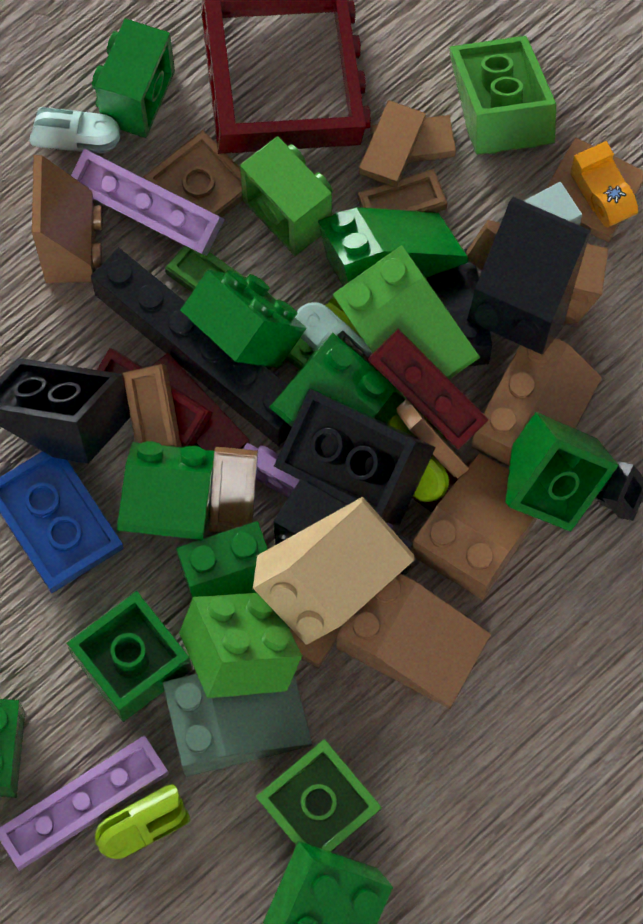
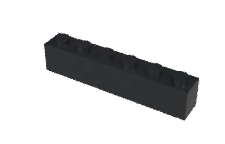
[91,247,292,447]

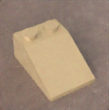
[253,497,414,645]

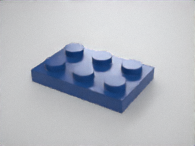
[0,451,124,594]

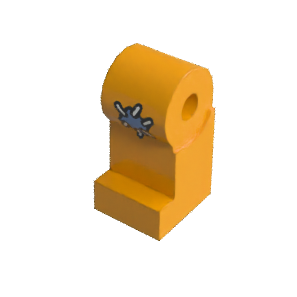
[570,140,638,228]

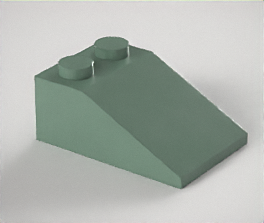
[162,674,312,777]

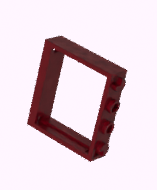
[201,0,371,154]

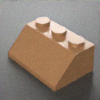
[472,338,602,466]

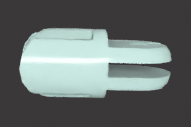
[30,107,120,153]
[295,302,372,357]

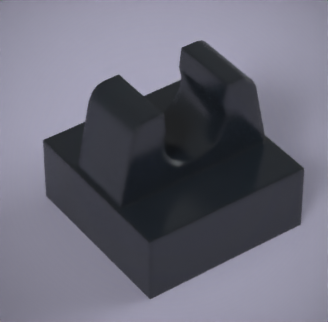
[595,461,643,521]

